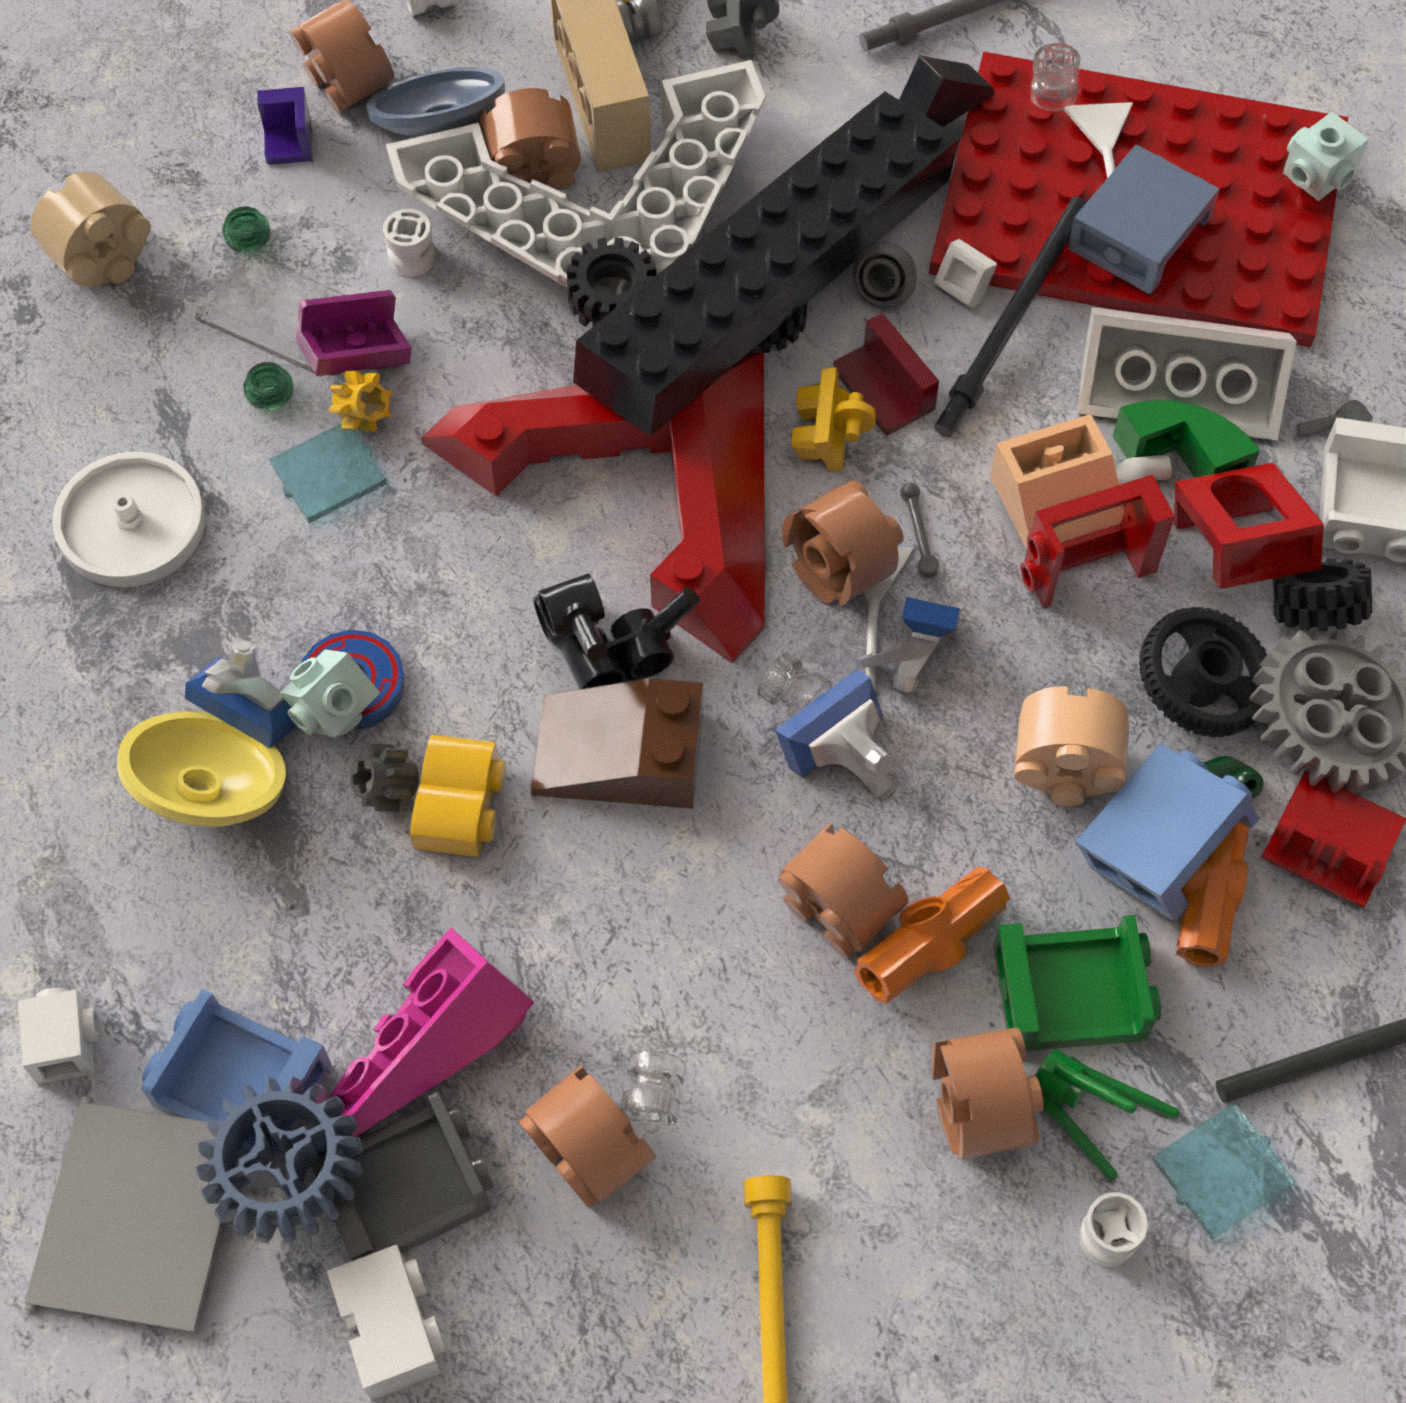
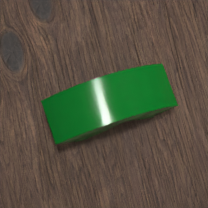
[1113,400,1260,485]

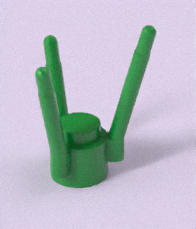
[1035,1049,1179,1180]

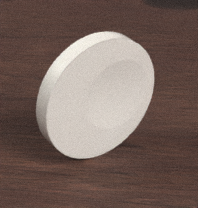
[52,452,206,588]

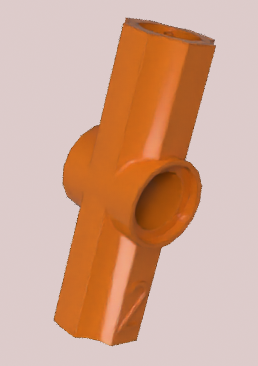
[1176,821,1249,968]
[854,867,1010,1004]

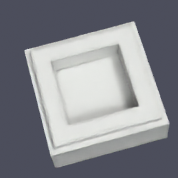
[933,239,997,308]

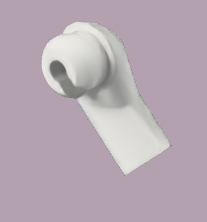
[1116,454,1172,485]

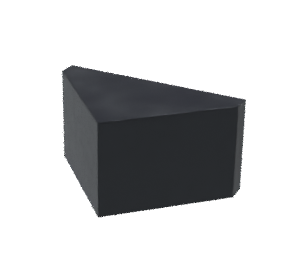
[899,55,995,127]

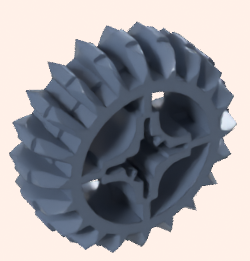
[196,1076,364,1244]

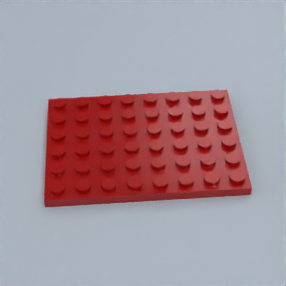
[929,51,1348,347]

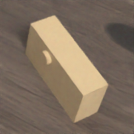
[550,0,651,173]

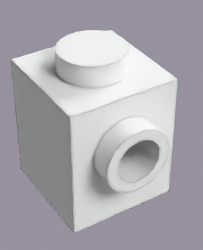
[18,988,101,1085]

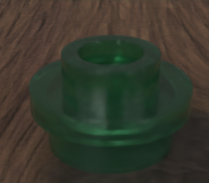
[222,206,271,252]
[243,362,294,410]

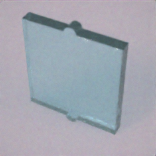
[269,424,387,524]
[1152,1102,1296,1240]

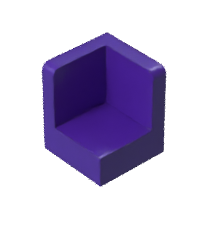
[257,87,313,165]

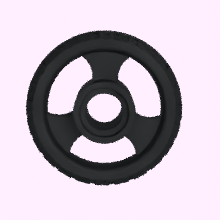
[1139,607,1268,737]

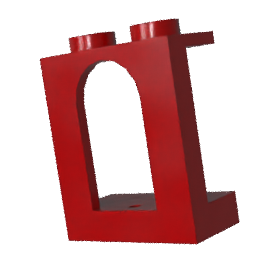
[1174,463,1324,589]
[1020,475,1175,608]

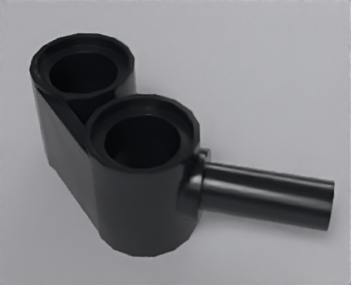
[533,573,608,661]
[561,587,700,689]

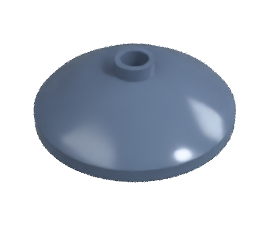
[366,67,506,138]

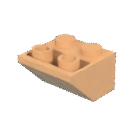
[990,414,1124,550]

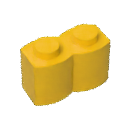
[410,734,506,857]

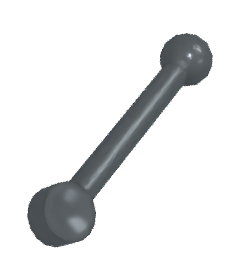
[900,483,939,578]

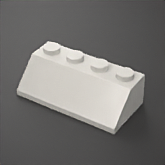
[1077,307,1297,441]

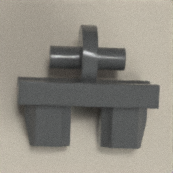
[706,0,780,59]

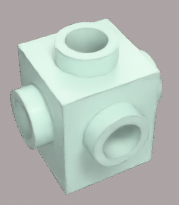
[1283,111,1369,201]
[280,649,380,738]

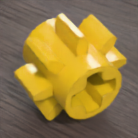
[328,371,393,432]

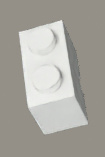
[327,1244,446,1401]

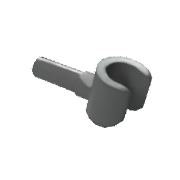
[1296,400,1373,436]

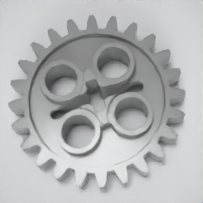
[1250,627,1406,794]

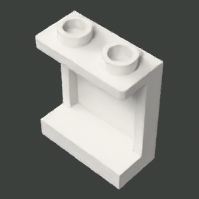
[1319,417,1406,562]

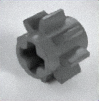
[350,744,419,812]

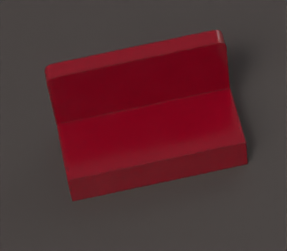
[833,313,939,435]

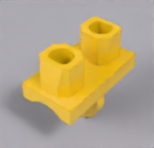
[791,367,876,472]

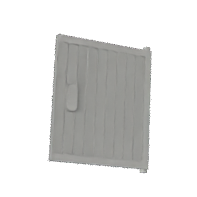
[24,1096,242,1333]

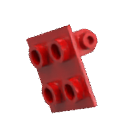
[1261,770,1406,908]

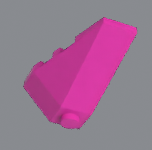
[327,928,535,1137]

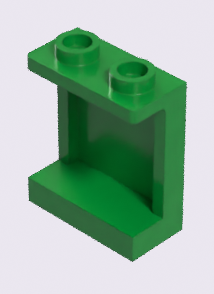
[993,915,1161,1051]

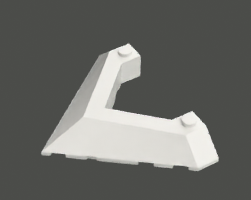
[386,60,765,295]

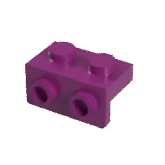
[296,290,412,376]

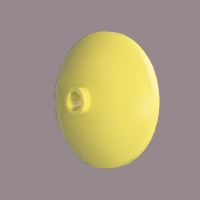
[117,711,286,827]

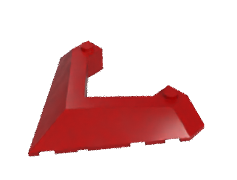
[421,351,765,663]

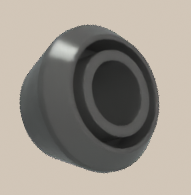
[853,242,917,308]

